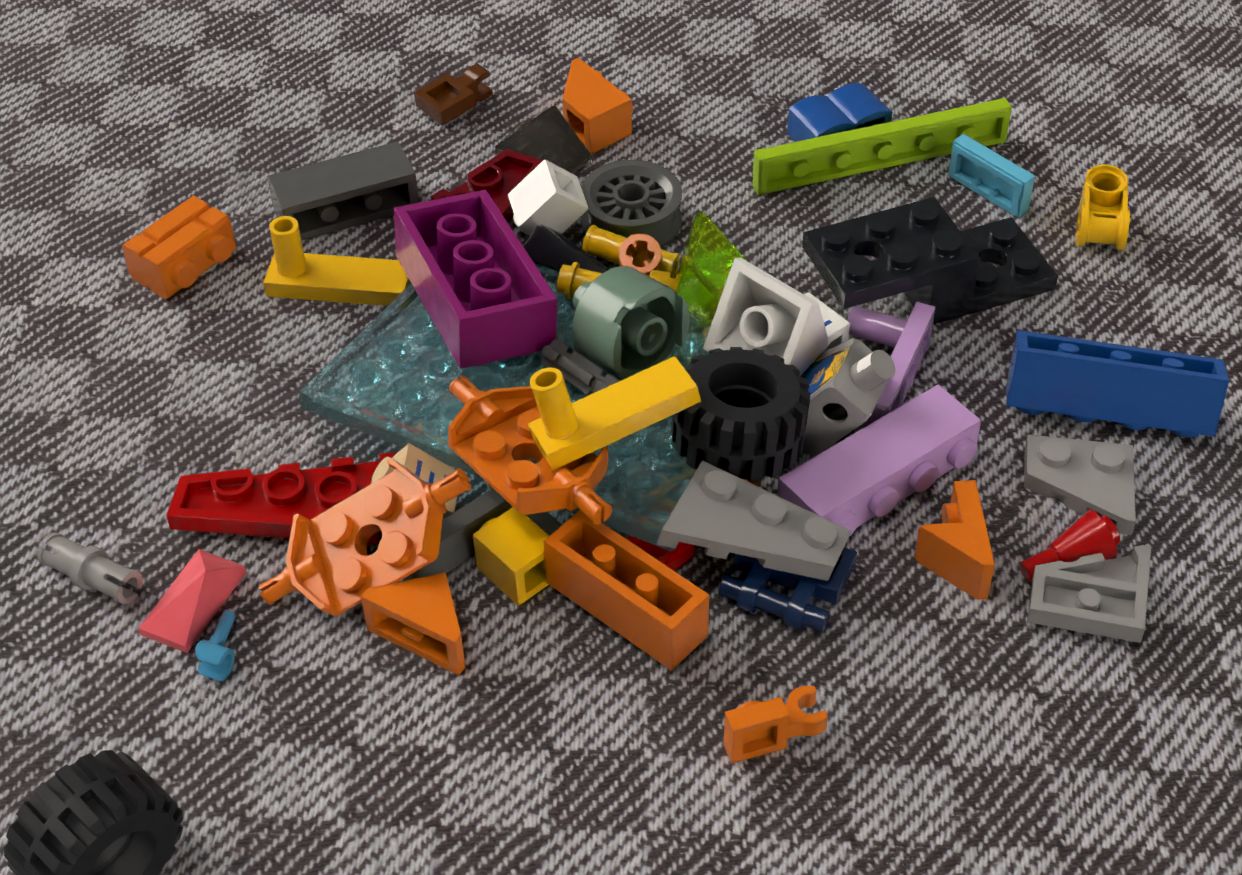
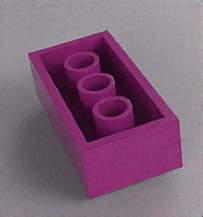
[394,190,557,369]

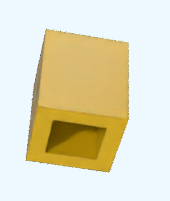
[473,507,549,606]

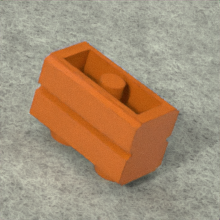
[122,195,237,300]

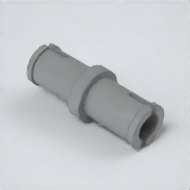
[37,532,143,604]

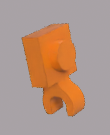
[723,686,828,764]

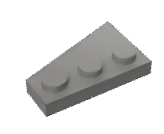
[656,461,852,581]

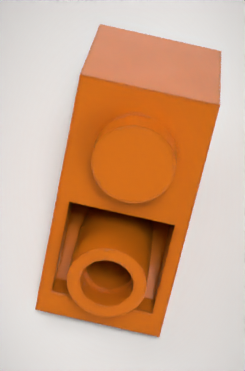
[563,58,633,155]

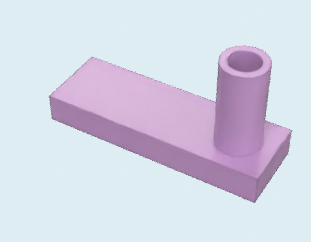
[847,302,935,426]

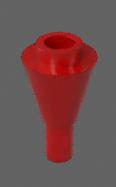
[1019,510,1121,582]

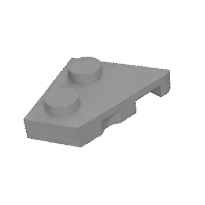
[1024,435,1136,535]
[1027,545,1151,643]

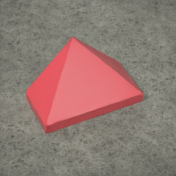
[138,549,246,653]

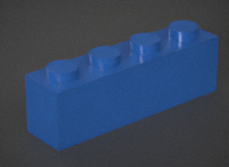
[1006,330,1229,438]

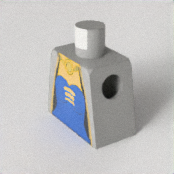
[801,338,895,458]

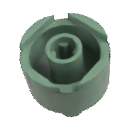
[572,265,690,379]

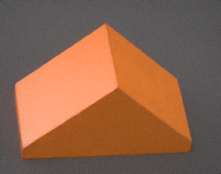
[361,572,465,675]

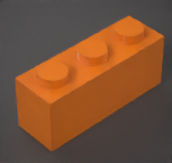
[544,510,709,671]

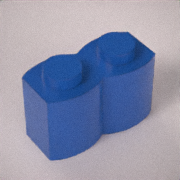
[787,83,893,142]

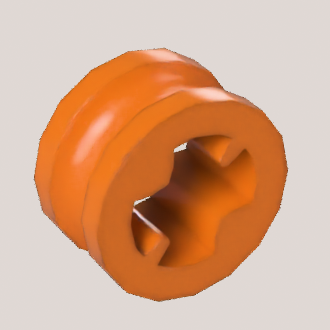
[619,234,662,276]

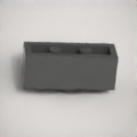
[267,141,419,241]

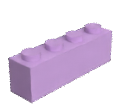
[777,384,981,536]

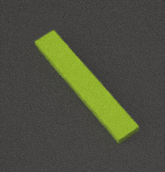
[752,98,1012,195]

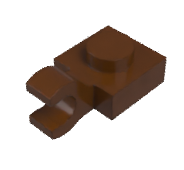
[414,64,493,126]

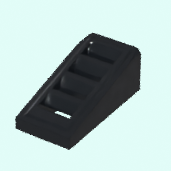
[523,225,609,273]

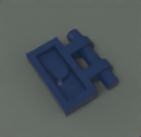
[719,547,857,632]

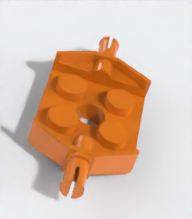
[448,375,612,525]
[259,458,471,617]

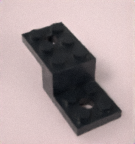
[802,197,1058,325]

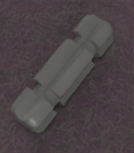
[541,340,621,396]

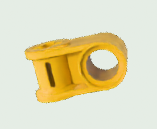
[1075,164,1130,251]

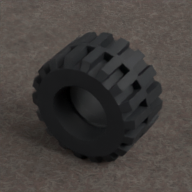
[671,347,811,483]
[4,750,183,875]

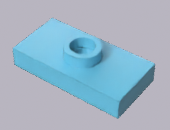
[948,134,1035,218]

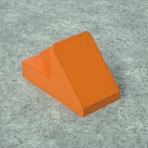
[914,480,995,600]

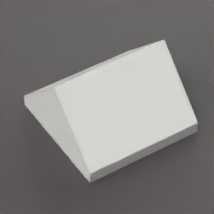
[703,258,830,377]

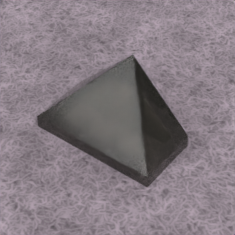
[495,104,592,176]

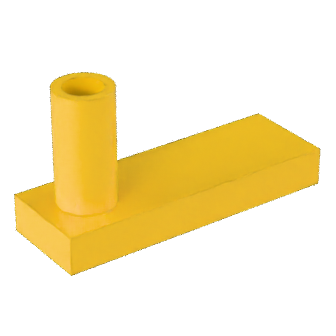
[263,216,412,307]
[528,356,701,471]

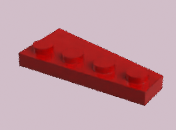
[166,452,398,544]

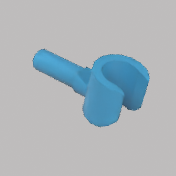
[195,610,236,681]

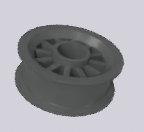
[581,160,682,247]

